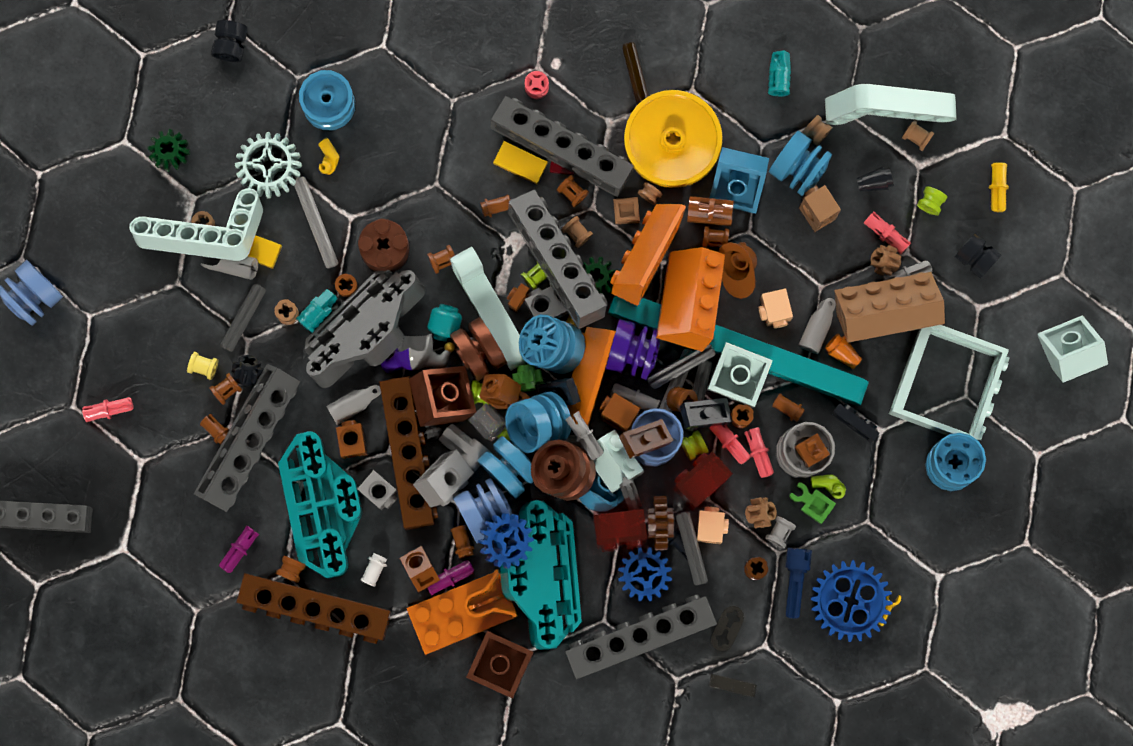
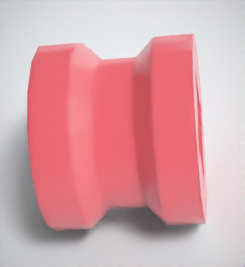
[524,71,549,99]

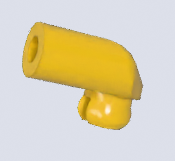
[318,138,339,175]

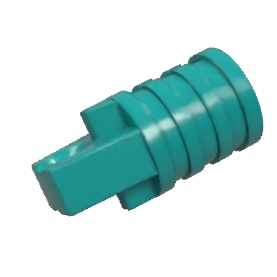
[768,50,791,97]
[296,289,337,333]

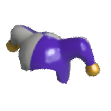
[381,334,455,374]

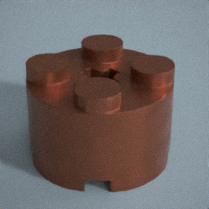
[358,219,409,272]

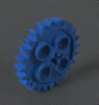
[811,560,893,642]

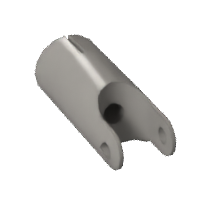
[200,256,258,280]
[798,298,836,354]
[326,385,381,425]

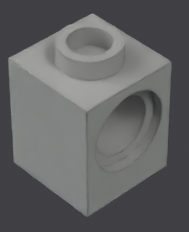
[357,470,398,510]

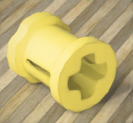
[187,352,218,380]

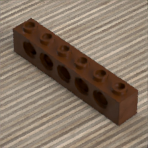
[379,376,438,530]
[236,573,392,644]

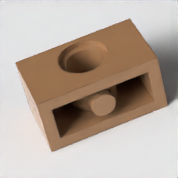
[799,185,841,232]

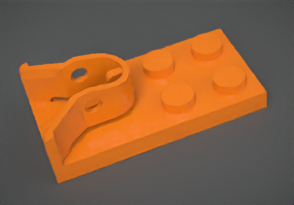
[406,569,518,655]

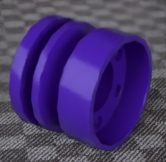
[606,319,660,380]

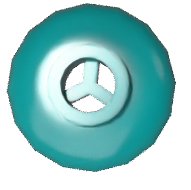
[427,304,462,342]

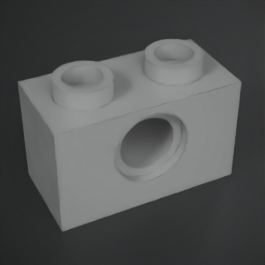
[413,449,474,507]

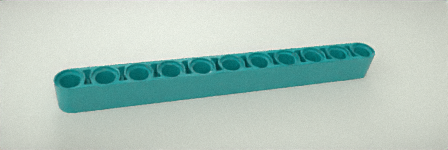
[608,295,869,406]

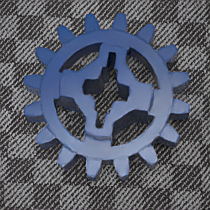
[478,513,534,569]
[618,547,672,602]

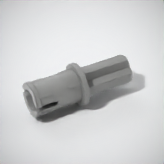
[883,261,933,281]
[610,383,660,411]
[565,411,604,460]

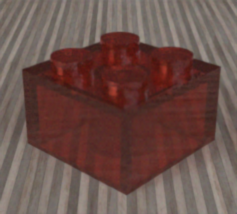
[673,451,733,511]
[593,509,647,552]

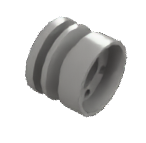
[776,422,835,478]

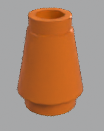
[825,334,862,369]

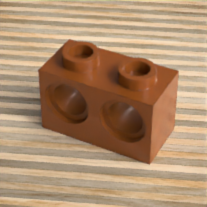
[599,393,640,433]

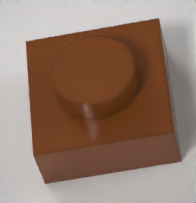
[507,283,530,313]

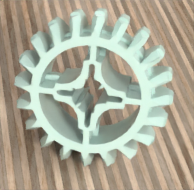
[235,132,302,198]

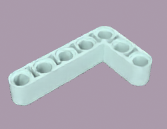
[825,84,956,125]
[129,188,263,261]
[450,246,527,371]

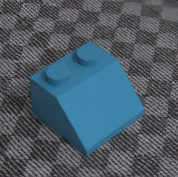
[710,147,769,214]

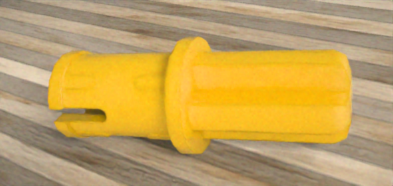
[989,163,1009,212]

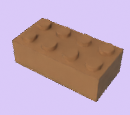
[834,272,945,342]

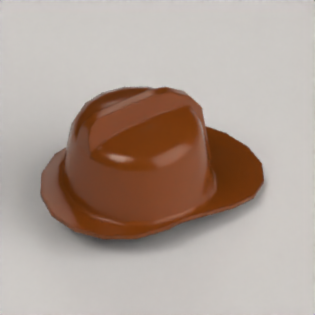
[718,242,757,299]

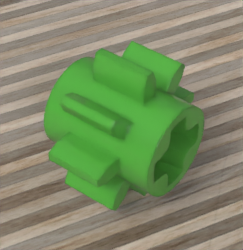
[512,364,543,392]

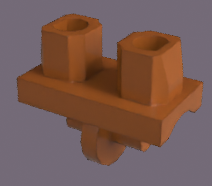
[687,196,734,226]

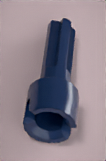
[785,548,812,619]

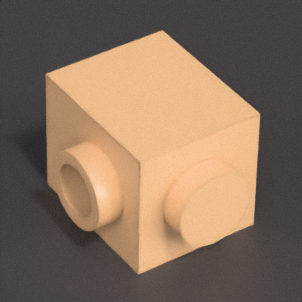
[758,289,793,328]
[696,507,729,544]

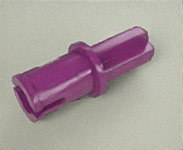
[219,525,260,573]
[427,560,474,596]

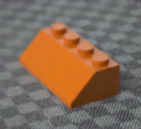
[610,204,686,306]
[656,247,725,352]
[567,327,616,426]

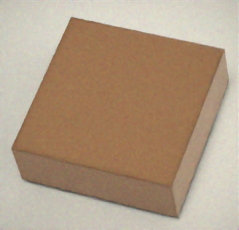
[613,197,640,225]

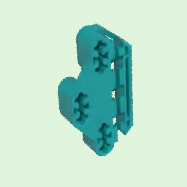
[278,431,363,578]
[500,500,582,650]

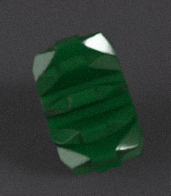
[148,129,190,171]
[583,257,616,295]

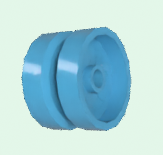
[299,70,355,130]
[477,436,534,499]

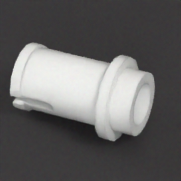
[361,553,387,587]

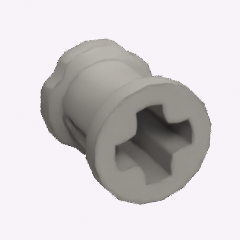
[765,516,796,549]

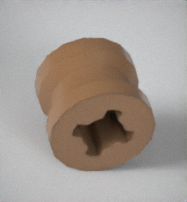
[802,115,833,146]

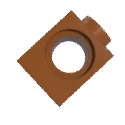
[479,374,521,409]
[336,420,367,459]
[400,546,440,592]

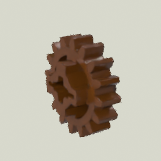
[647,496,674,550]

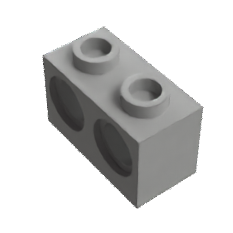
[525,278,579,319]

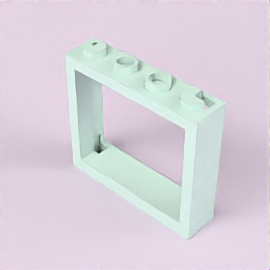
[889,325,1009,440]

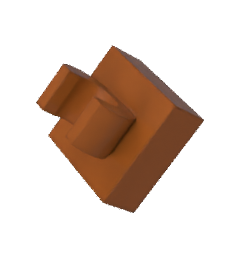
[794,433,830,468]

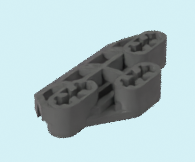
[304,270,426,388]

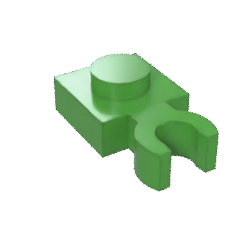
[789,482,836,524]

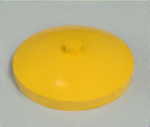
[624,90,722,188]

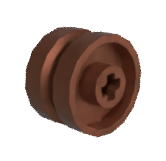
[450,317,507,381]
[531,440,596,501]

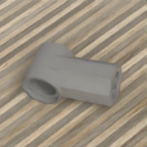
[439,424,491,471]

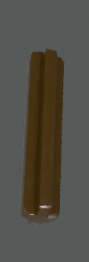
[622,42,648,105]

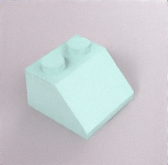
[1038,315,1108,382]
[707,342,773,408]
[593,430,644,493]

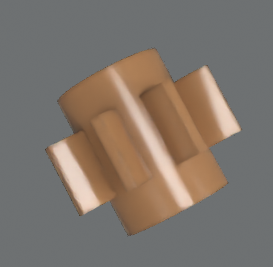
[871,245,901,276]
[745,497,777,528]

